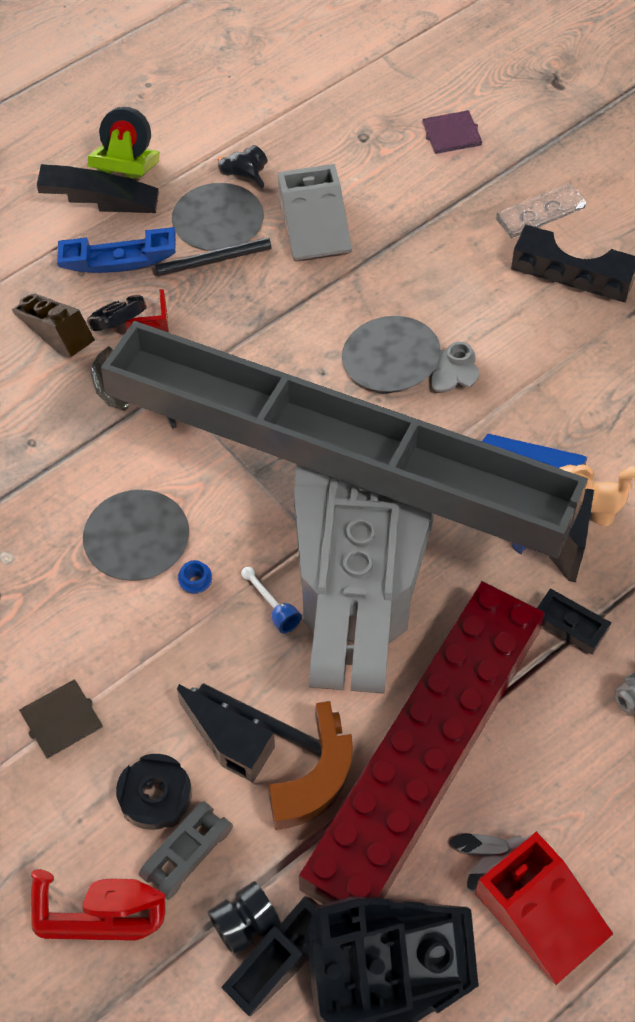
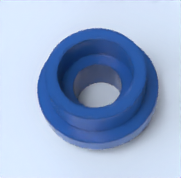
[178,560,212,594]

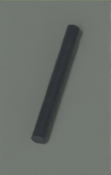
[155,237,272,276]
[199,683,321,757]

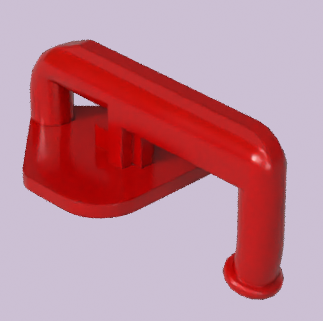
[31,869,166,941]

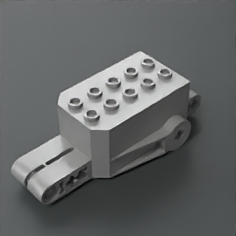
[294,413,434,694]

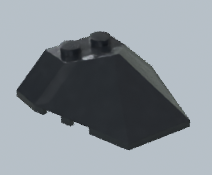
[305,896,479,1022]

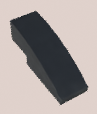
[221,896,319,1016]

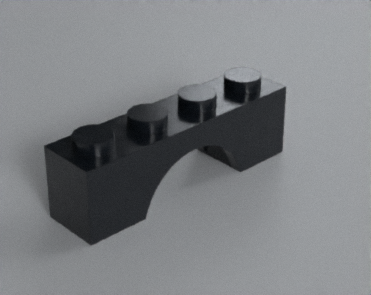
[511,224,635,303]

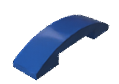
[57,227,176,273]

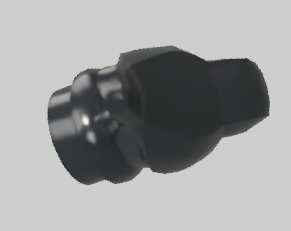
[218,145,268,189]

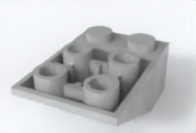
[278,164,352,261]

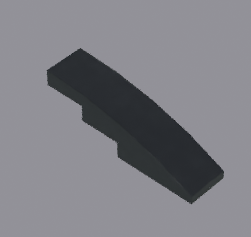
[36,164,159,213]

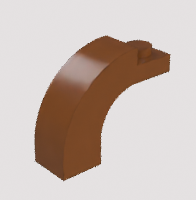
[269,701,353,830]

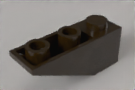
[12,293,95,357]

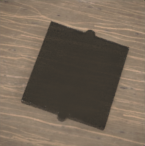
[19,679,103,759]

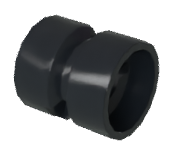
[207,881,281,956]

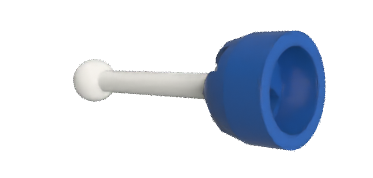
[241,567,302,634]

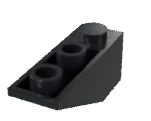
[177,684,275,783]

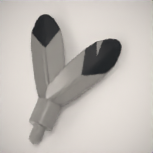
[450,834,530,891]

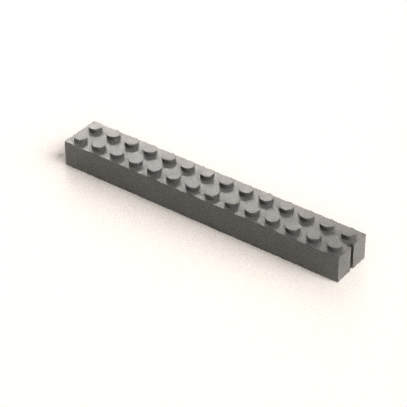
[101,321,588,559]

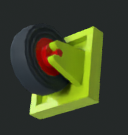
[88,107,160,178]

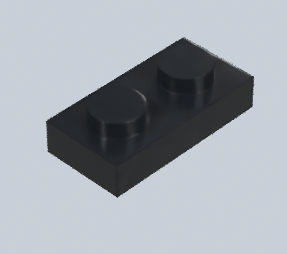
[537,588,612,655]

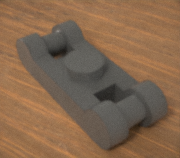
[139,801,233,900]

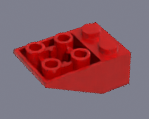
[475,831,613,986]

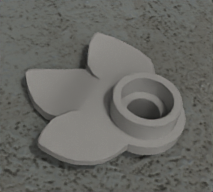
[432,342,479,392]

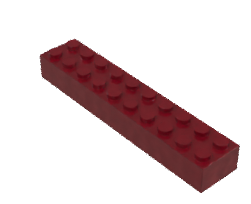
[298,581,545,904]

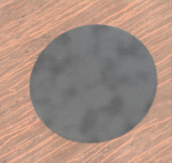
[172,183,264,251]
[342,316,441,392]
[83,490,189,580]

